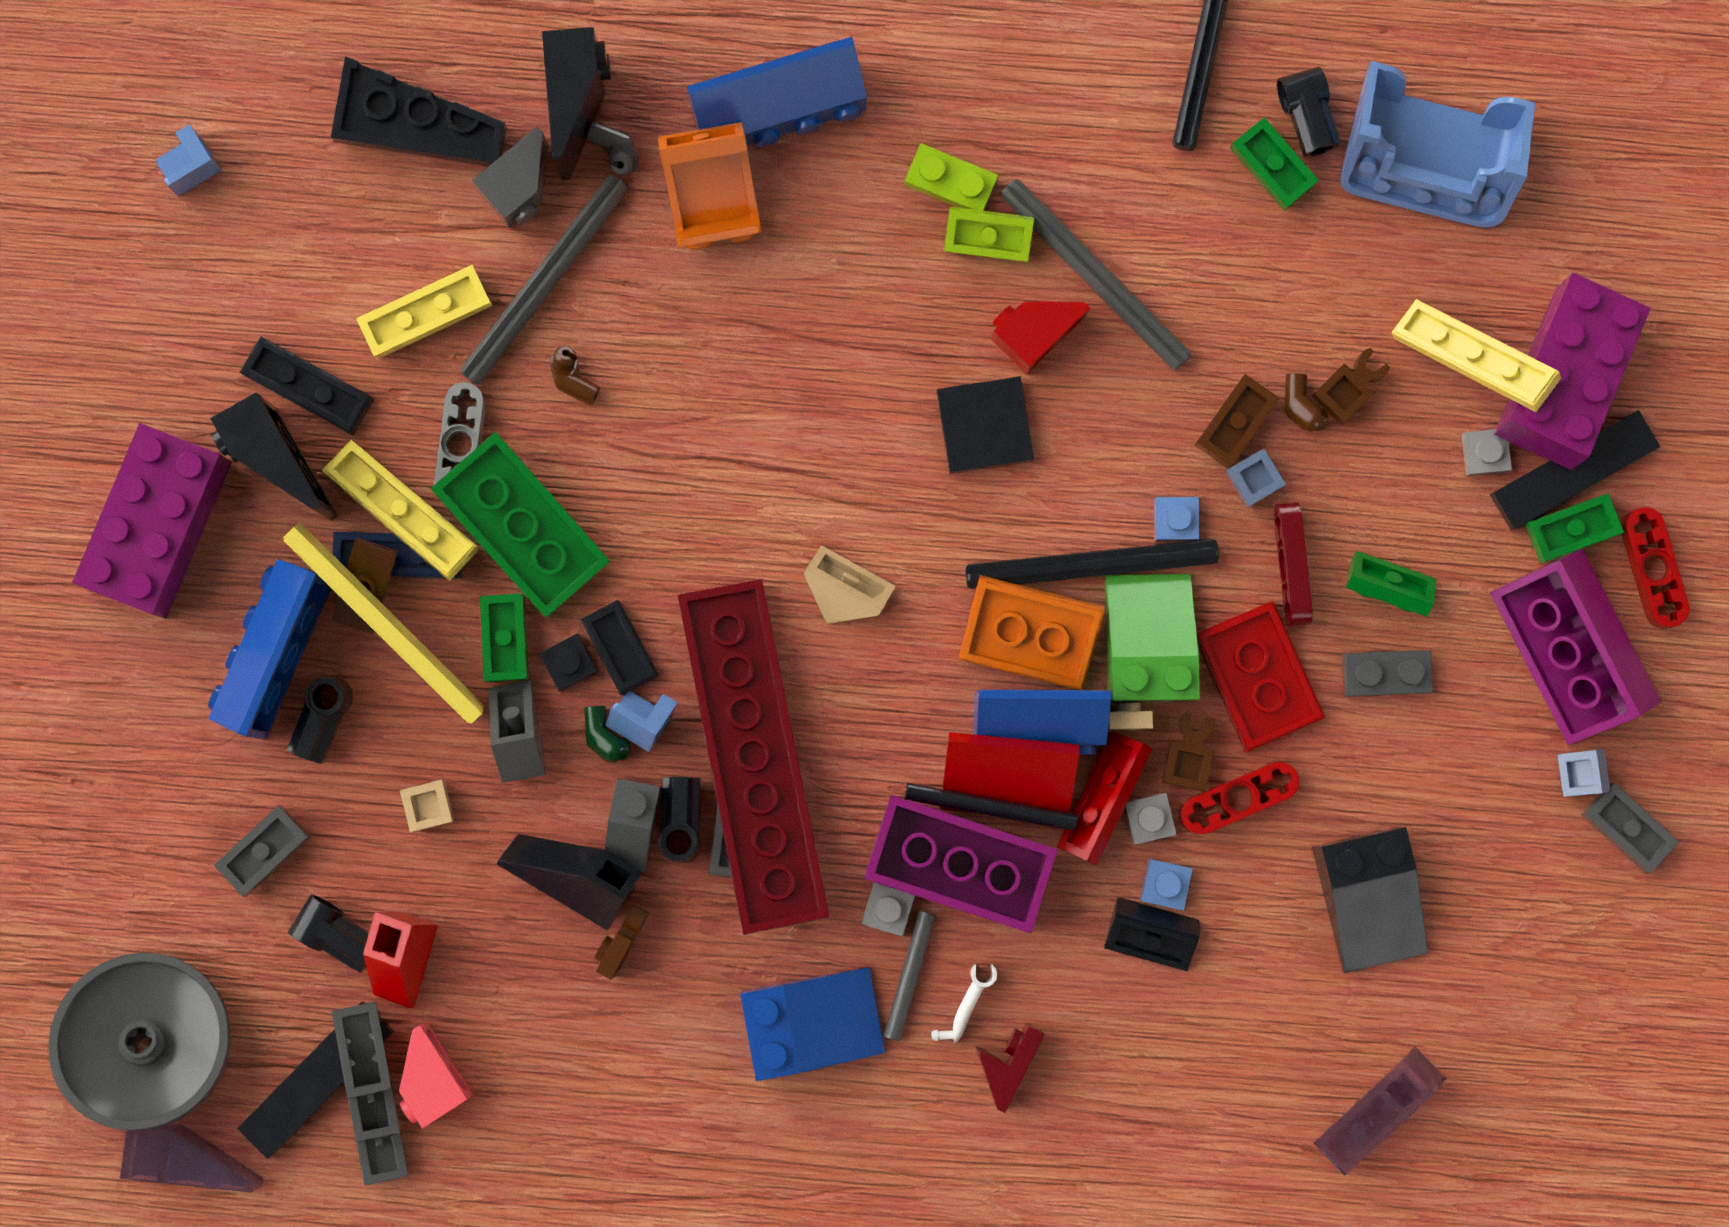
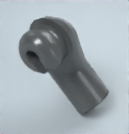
[587,121,638,175]

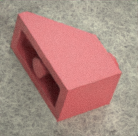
[399,1022,473,1129]

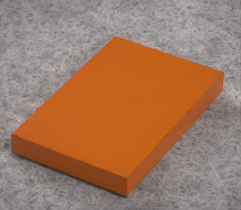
[958,575,1105,690]

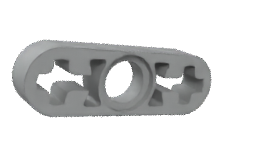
[434,382,486,485]

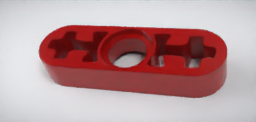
[1621,507,1690,629]
[1179,762,1299,834]

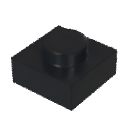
[539,634,598,692]

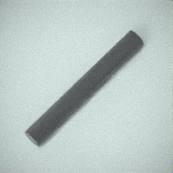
[884,911,936,1041]

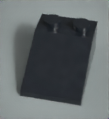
[542,27,611,180]
[210,392,337,520]
[1312,827,1428,973]

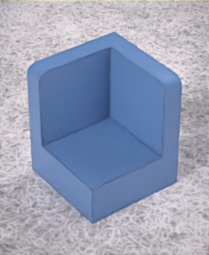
[156,124,222,197]
[605,691,678,752]

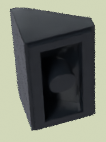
[1104,898,1200,971]

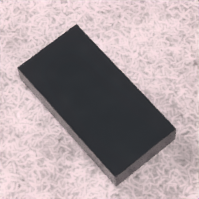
[580,600,659,696]

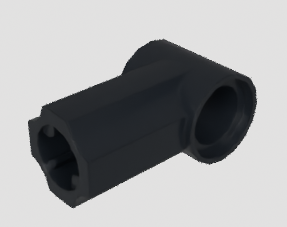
[1276,66,1340,157]
[286,677,353,764]
[659,777,701,864]
[288,894,369,973]

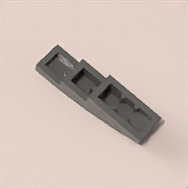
[332,1002,408,1186]

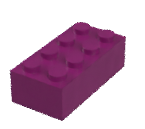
[1494,272,1651,470]
[72,423,232,619]
[863,795,1058,933]

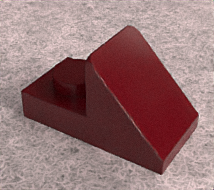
[975,1023,1045,1113]

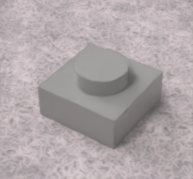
[1461,429,1512,476]
[1124,793,1177,845]
[861,882,915,937]

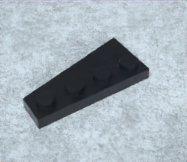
[331,56,507,166]

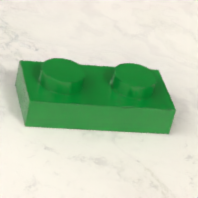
[1230,117,1319,211]
[1525,493,1624,564]
[1346,550,1436,617]
[480,593,529,683]

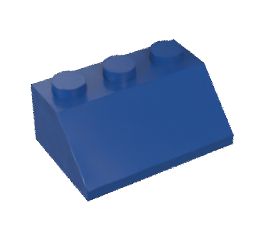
[974,690,1111,755]

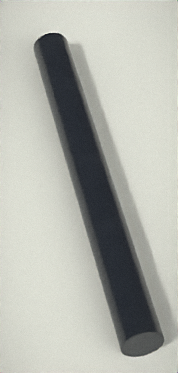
[904,782,1078,831]

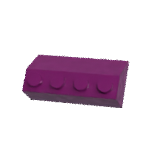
[1490,548,1661,745]

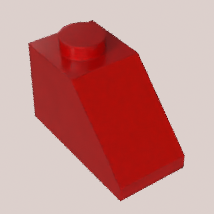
[991,301,1090,375]

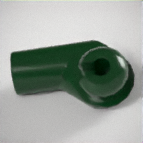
[584,706,631,763]

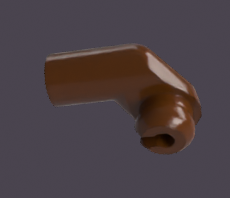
[550,346,600,406]
[1284,373,1329,432]

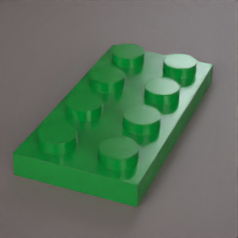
[430,432,610,618]

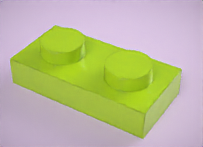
[904,143,998,211]
[944,206,1034,262]

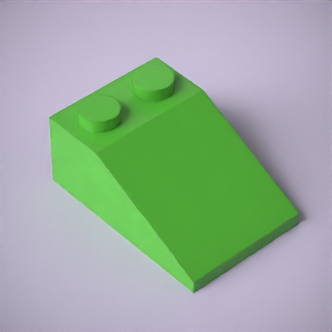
[1105,574,1200,703]

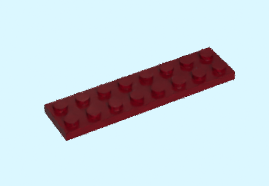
[678,579,829,935]

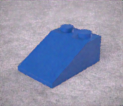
[740,967,885,1081]

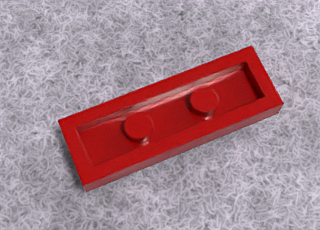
[1056,731,1152,866]

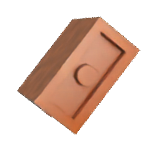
[658,122,762,250]

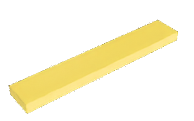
[283,522,485,724]

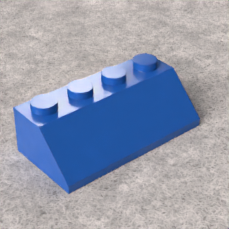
[687,36,867,147]
[208,558,331,740]

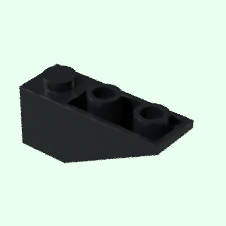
[497,834,642,931]

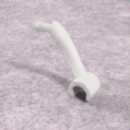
[931,964,997,1044]

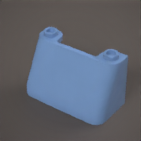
[1340,61,1535,228]

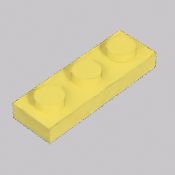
[356,265,492,359]

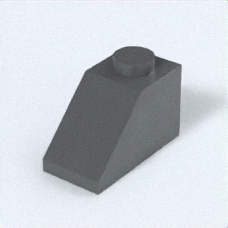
[472,126,548,228]
[489,680,545,783]
[605,778,663,872]

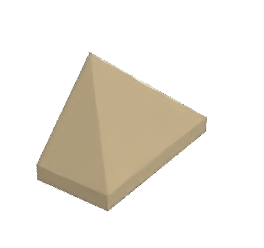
[804,545,896,624]

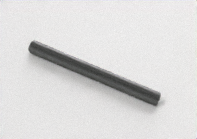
[460,174,628,385]
[1002,179,1191,370]

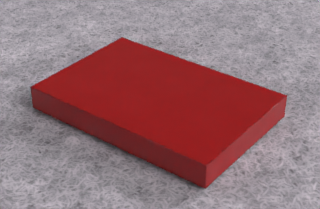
[1197,601,1325,752]
[940,732,1079,813]

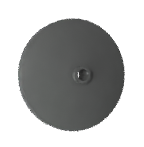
[48,953,231,1132]

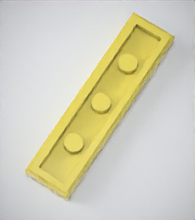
[1392,299,1561,412]
[322,440,479,581]

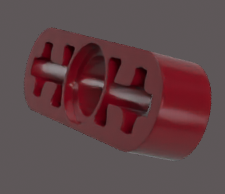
[1274,502,1313,627]

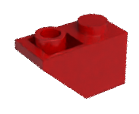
[363,912,438,1008]

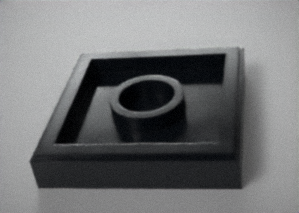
[936,376,1034,474]

